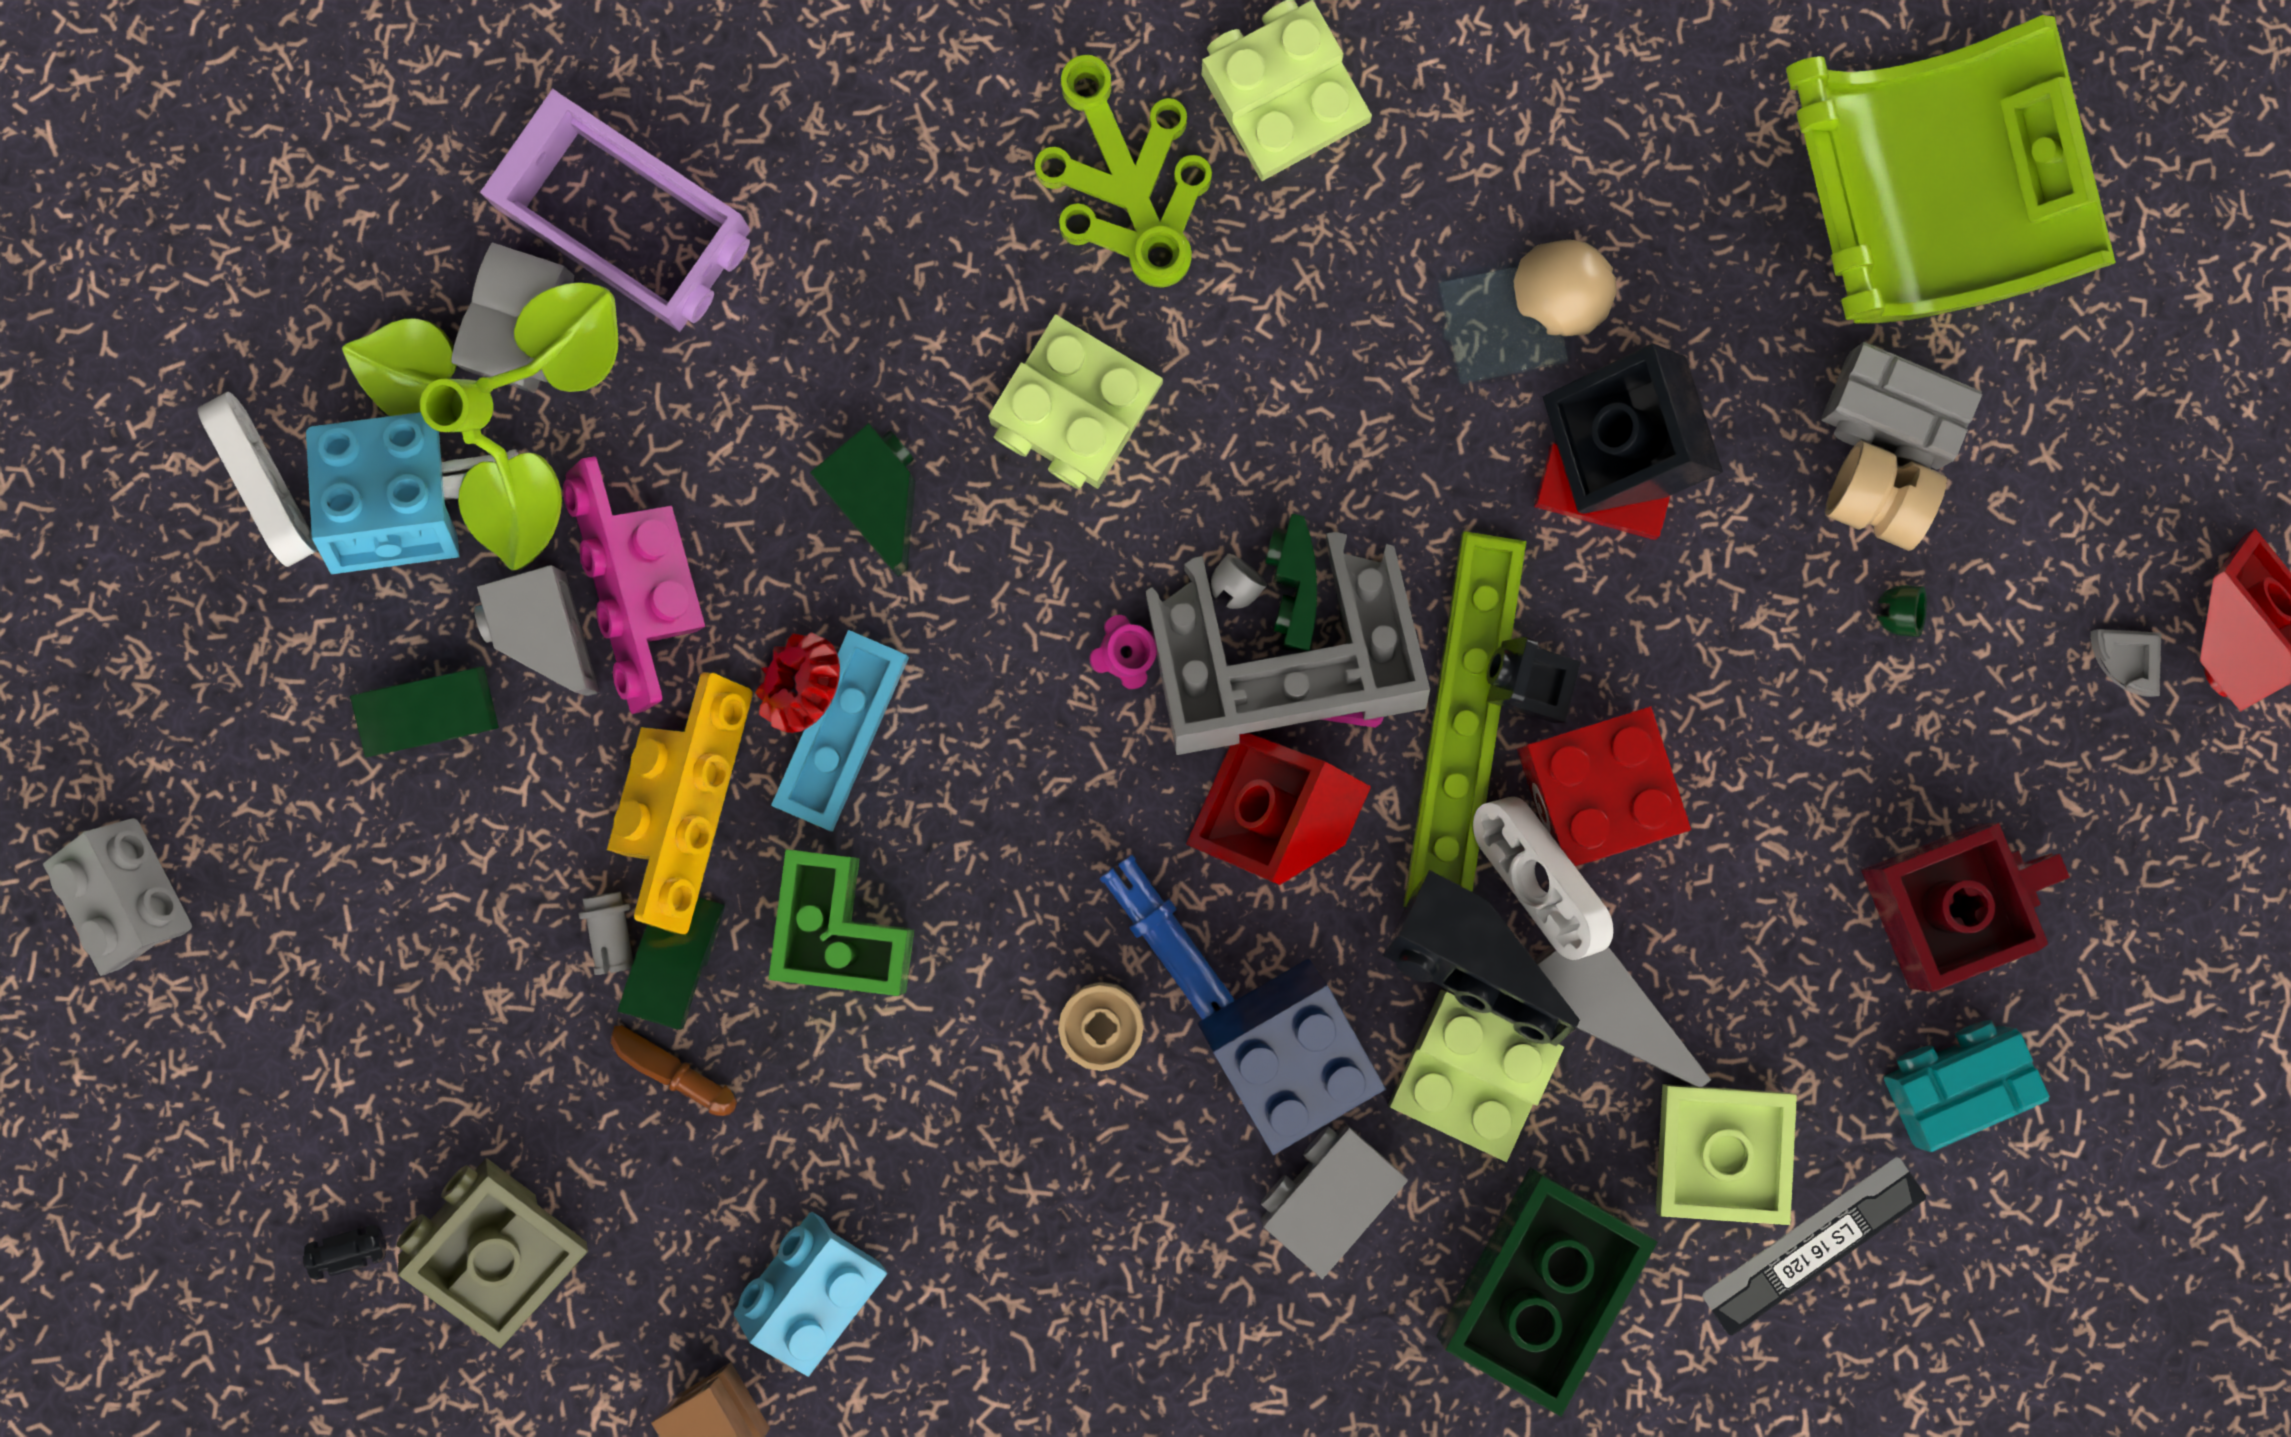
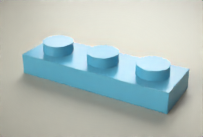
[771,630,909,831]

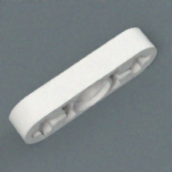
[198,392,318,567]
[1473,797,1613,960]

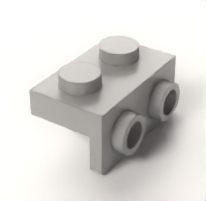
[43,818,192,976]

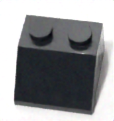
[1542,343,1723,514]

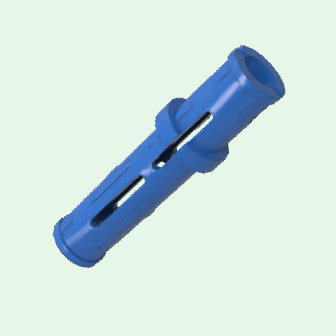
[1099,854,1235,1020]

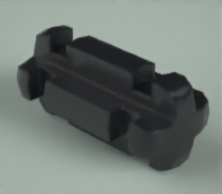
[302,1225,387,1280]

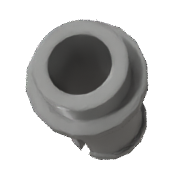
[578,891,634,975]

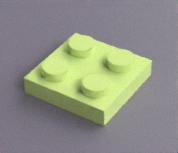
[1656,1084,1797,1225]

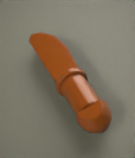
[610,1025,737,1116]

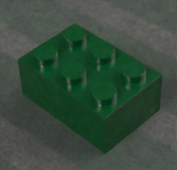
[1436,1167,1658,1417]

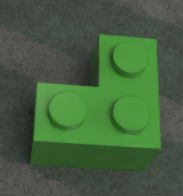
[768,849,914,996]

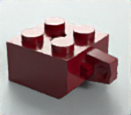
[1861,822,2070,992]

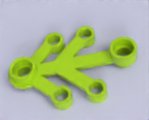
[1034,55,1212,288]

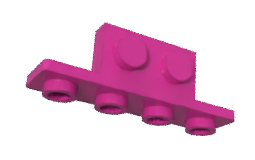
[563,456,705,714]

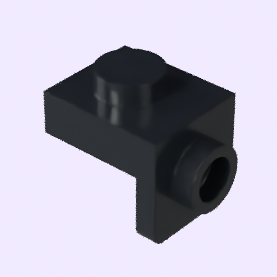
[1486,637,1581,724]

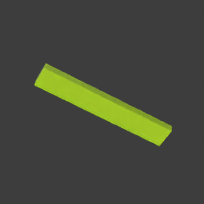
[1403,531,1527,907]

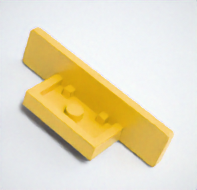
[607,672,753,934]

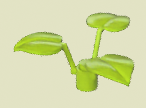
[342,282,618,570]

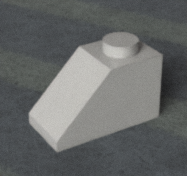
[474,565,600,696]

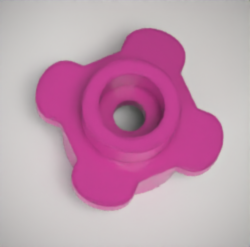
[1089,615,1157,689]

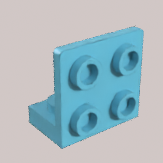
[306,412,460,574]

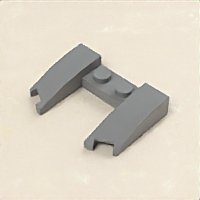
[1146,532,1430,755]

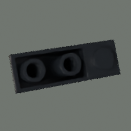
[1382,870,1580,1046]

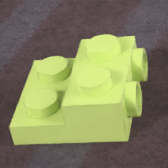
[1201,0,1372,181]
[988,314,1163,489]
[1388,990,1564,1162]

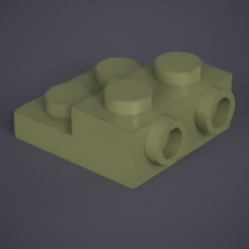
[397,1158,588,1349]

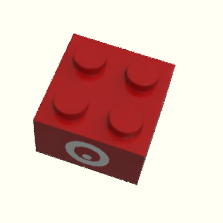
[1517,706,1691,867]

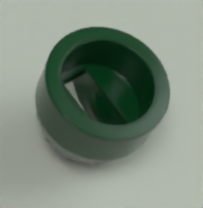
[1877,585,1927,637]

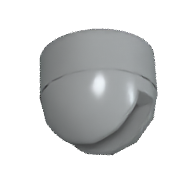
[1210,554,1267,609]

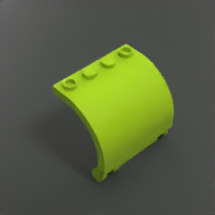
[1786,15,2116,324]

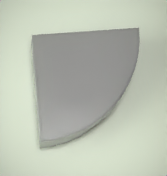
[2090,629,2161,697]

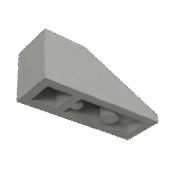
[1534,945,1711,1088]

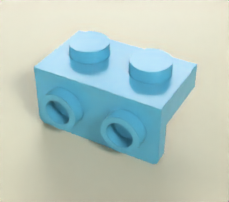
[734,1212,888,1377]

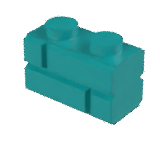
[1883,1020,2050,1152]

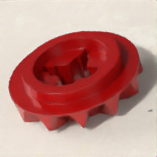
[755,632,840,733]

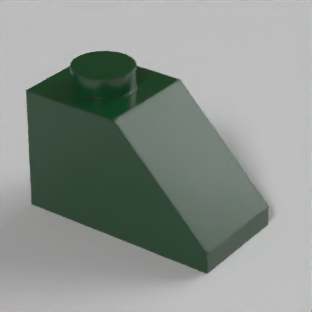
[810,423,916,577]

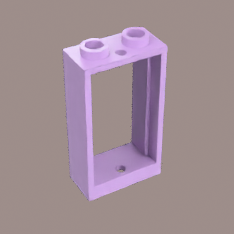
[480,89,750,332]

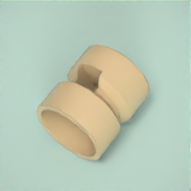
[1825,440,1947,551]
[1058,982,1144,1071]

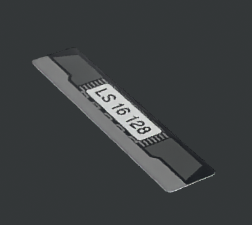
[1702,1157,1926,1335]

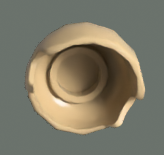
[1513,239,1616,336]

